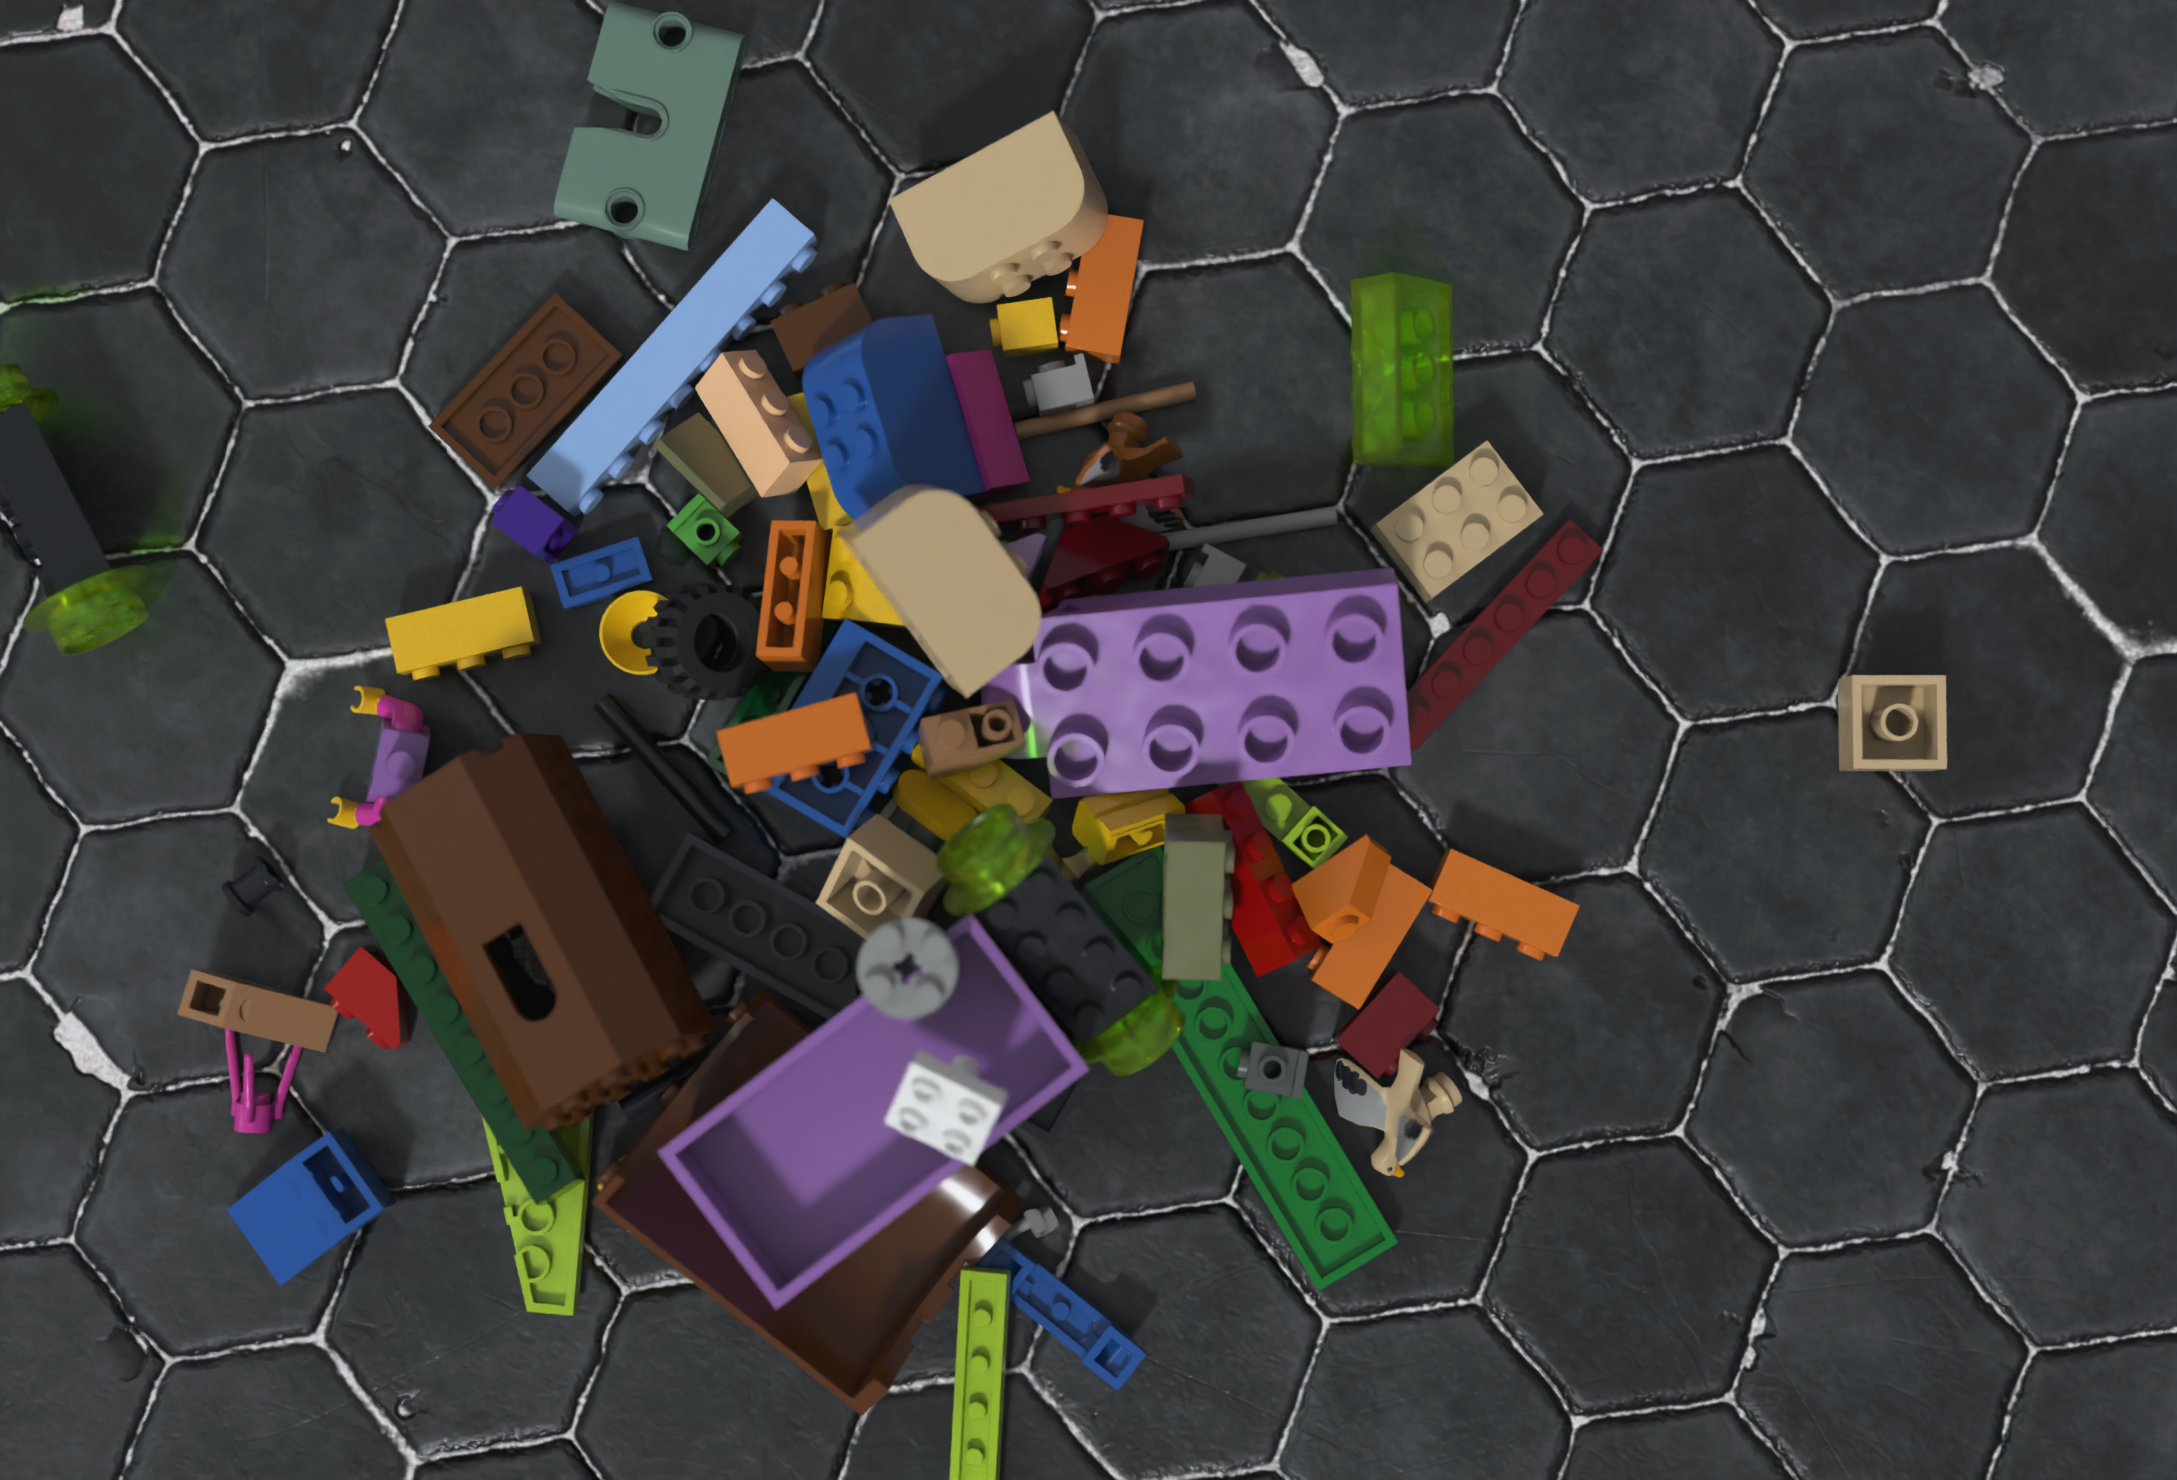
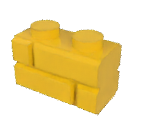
[1072,788,1186,866]

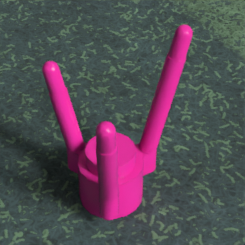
[224,1028,303,1133]

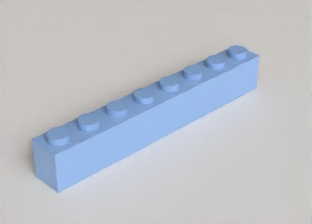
[526,198,818,518]

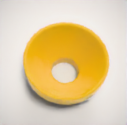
[599,590,668,675]

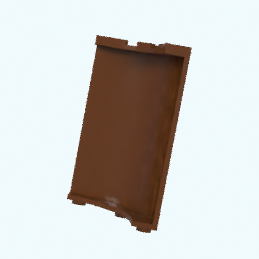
[592,989,1024,1416]

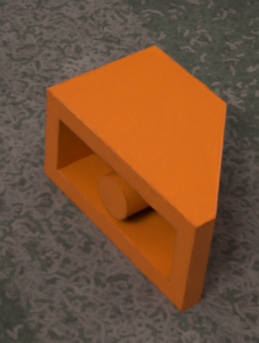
[1292,834,1392,944]

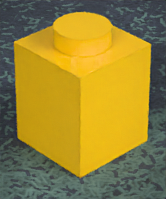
[989,297,1059,359]

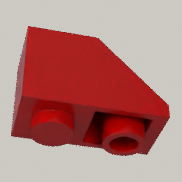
[324,945,411,1050]

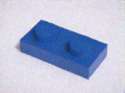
[550,536,655,611]

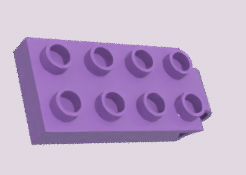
[980,568,1411,799]

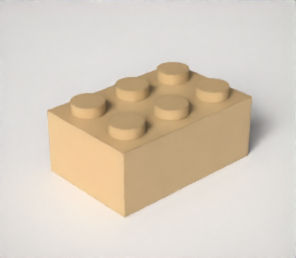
[1371,440,1543,603]

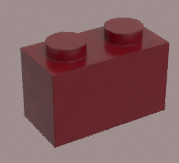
[1332,970,1440,1079]

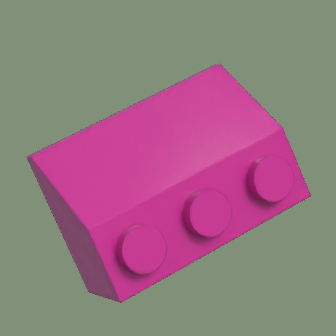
[945,350,1030,504]

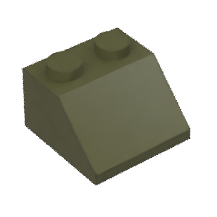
[653,412,759,522]

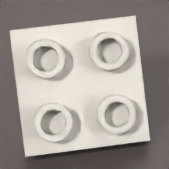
[884,1049,1008,1166]

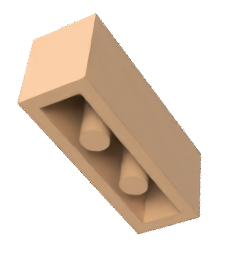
[695,350,823,498]

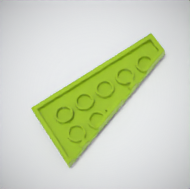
[482,1106,595,1316]

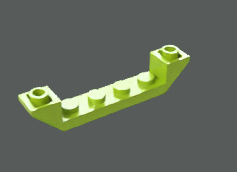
[1215,777,1348,870]

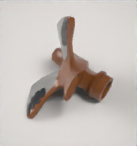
[1056,411,1185,533]

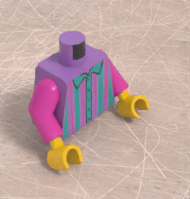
[327,686,430,829]

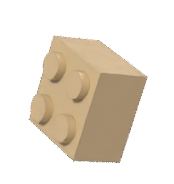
[1838,675,1947,771]
[816,813,952,940]

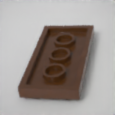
[428,293,625,492]

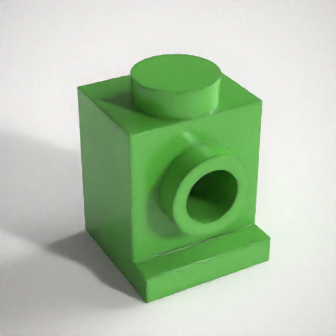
[666,493,744,569]

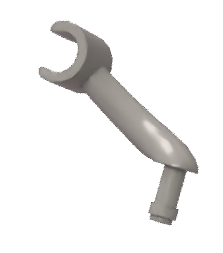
[964,1205,1059,1266]

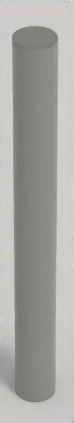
[1161,506,1337,551]

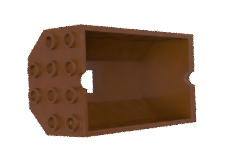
[369,733,719,1133]

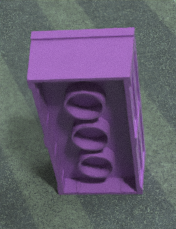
[658,913,1090,1309]

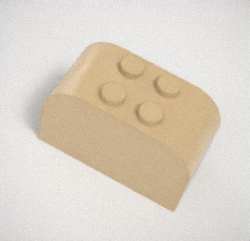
[889,111,1108,303]
[838,484,1041,697]

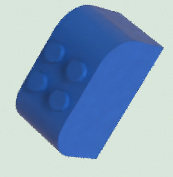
[802,314,986,520]

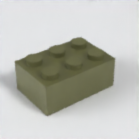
[1161,813,1234,980]

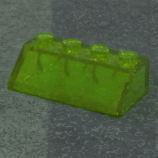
[1350,272,1454,468]

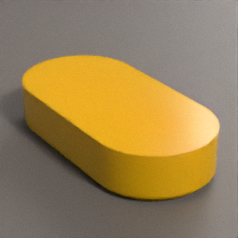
[893,770,979,845]

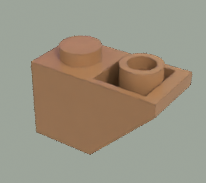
[918,699,1026,780]

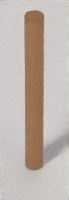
[1014,381,1197,441]

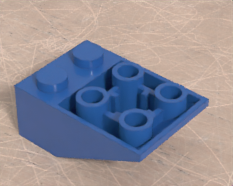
[227,1127,396,1286]

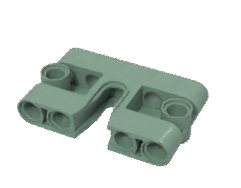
[554,1,747,251]

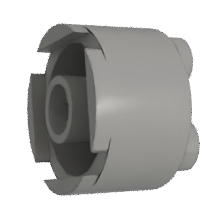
[857,918,960,1019]

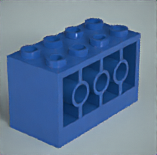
[764,618,950,839]

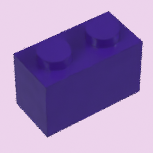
[491,485,579,565]

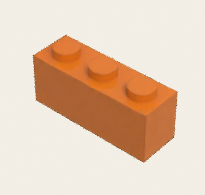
[1058,214,1144,364]
[756,520,832,672]
[716,692,874,794]
[1427,849,1580,961]
[1307,864,1433,1009]

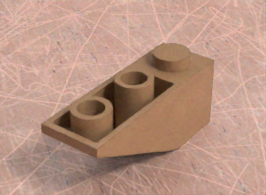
[177,968,339,1053]

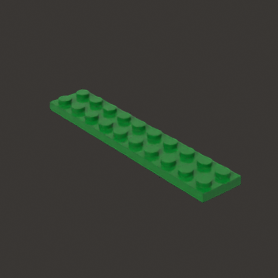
[1084,846,1398,1292]

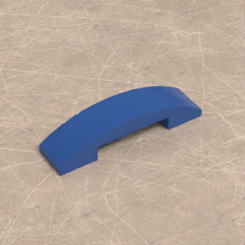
[976,1236,1147,1391]

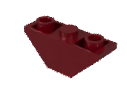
[1038,515,1170,614]

